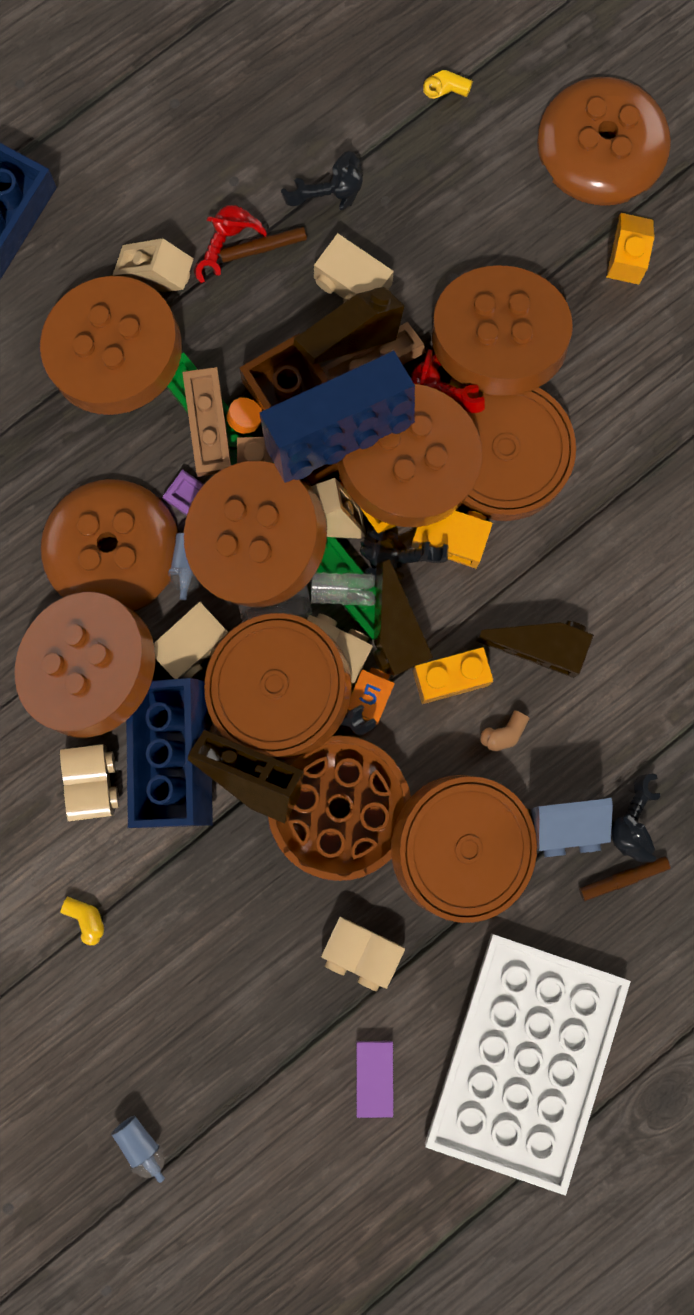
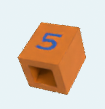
[347,668,395,725]

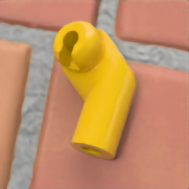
[423,70,473,99]
[61,896,104,946]

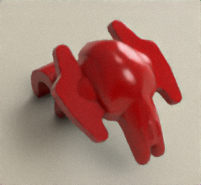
[194,205,267,283]
[411,349,485,413]

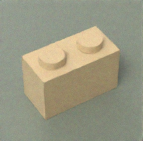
[314,233,394,303]
[154,602,229,679]

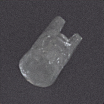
[311,572,375,606]

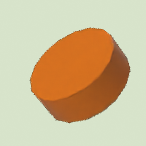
[226,398,262,434]

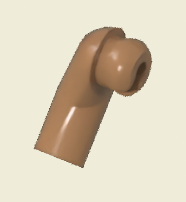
[480,710,530,751]

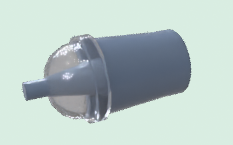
[168,533,200,600]
[111,1115,165,1183]

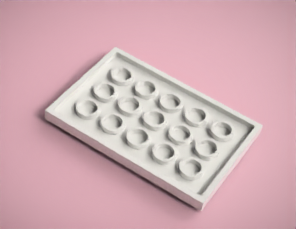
[425,933,631,1196]

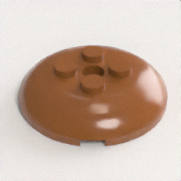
[537,77,671,206]
[41,479,179,612]
[268,736,411,881]

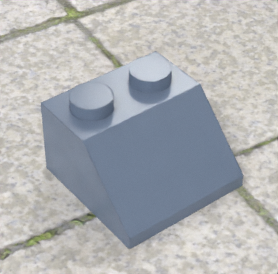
[528,798,613,857]

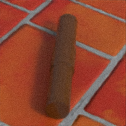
[220,227,307,263]
[579,856,671,902]

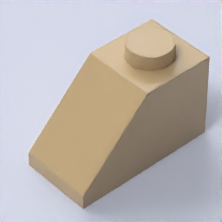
[113,238,194,292]
[310,478,367,539]

